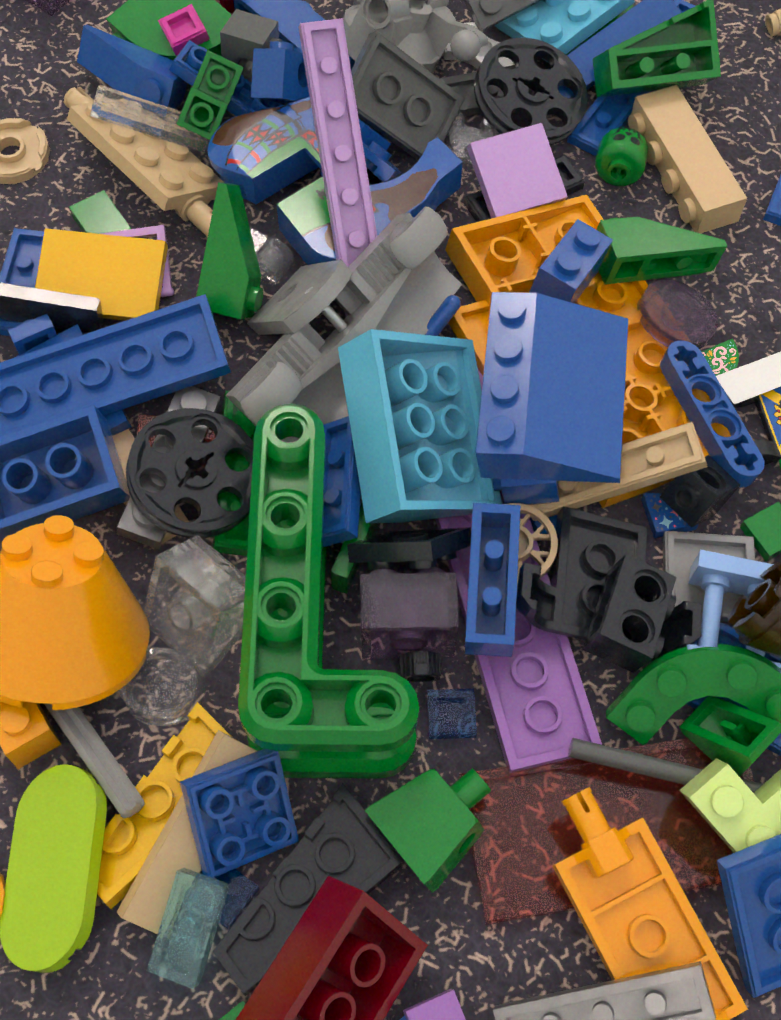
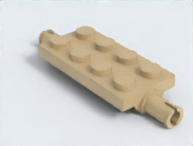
[64,87,224,237]

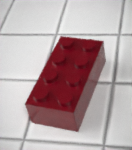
[236,876,428,1020]

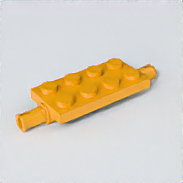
[552,787,748,1020]

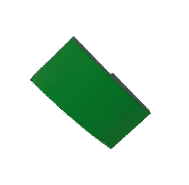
[176,50,244,140]

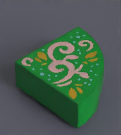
[701,338,739,376]

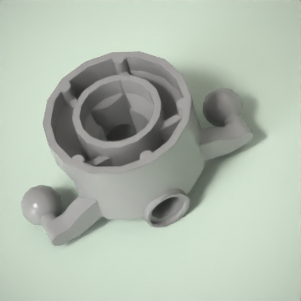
[342,0,488,73]

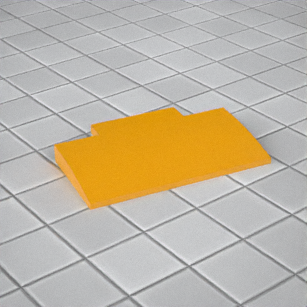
[445,195,754,508]

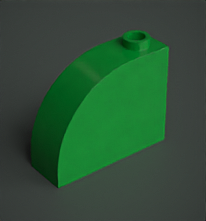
[106,0,231,60]

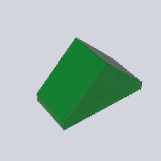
[679,696,781,777]

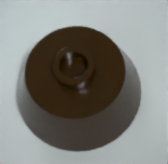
[728,561,781,658]

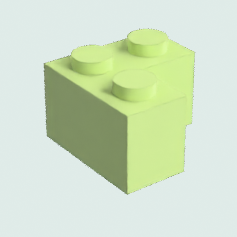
[679,758,781,853]

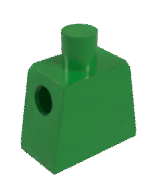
[364,768,491,893]

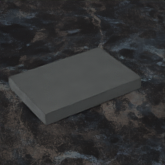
[351,31,465,160]

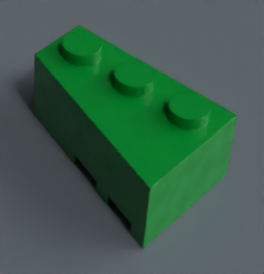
[592,0,721,97]

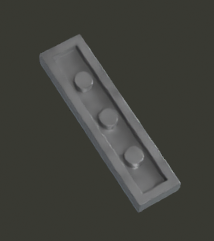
[116,386,221,549]
[493,961,716,1020]

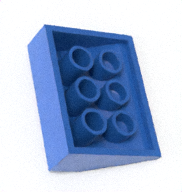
[476,292,628,483]

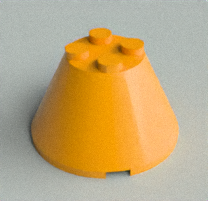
[0,515,150,710]

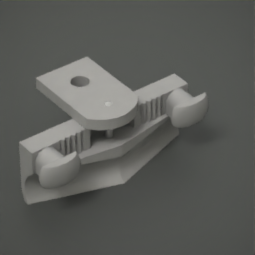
[226,206,462,443]

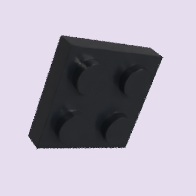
[347,527,471,570]

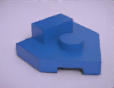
[359,119,403,182]

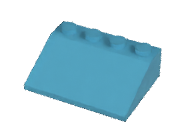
[338,329,502,523]

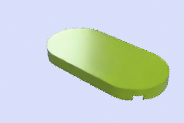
[0,764,107,973]

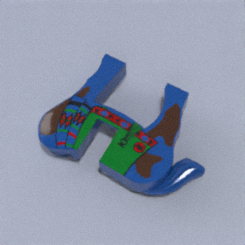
[207,96,463,265]

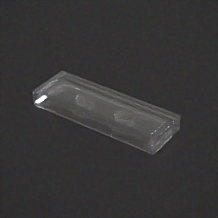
[90,85,209,153]

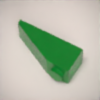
[196,182,263,320]
[596,216,727,285]

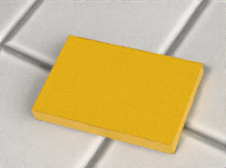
[35,228,168,321]

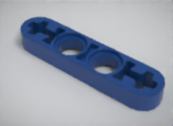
[660,340,764,488]

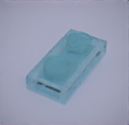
[147,868,230,989]

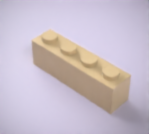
[628,85,747,233]

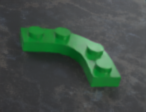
[606,643,781,746]

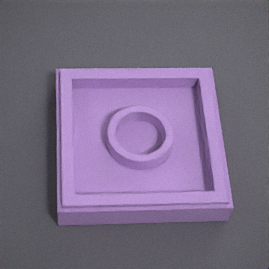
[467,123,568,218]

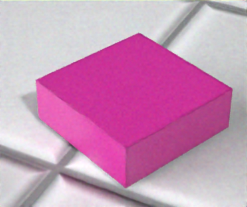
[158,4,210,56]

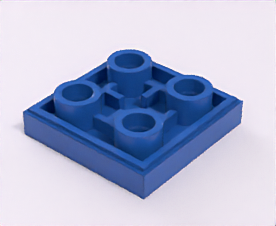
[180,749,299,880]

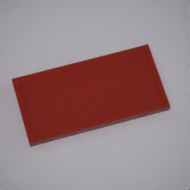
[458,738,754,925]

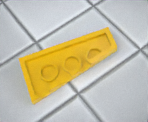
[97,702,232,909]

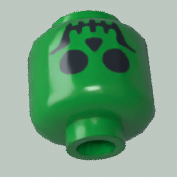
[595,127,648,187]

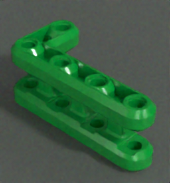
[238,403,420,779]

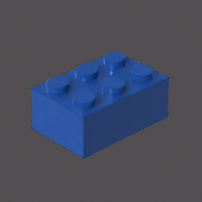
[0,404,131,541]

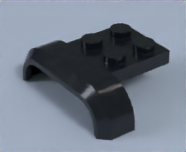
[516,506,702,654]

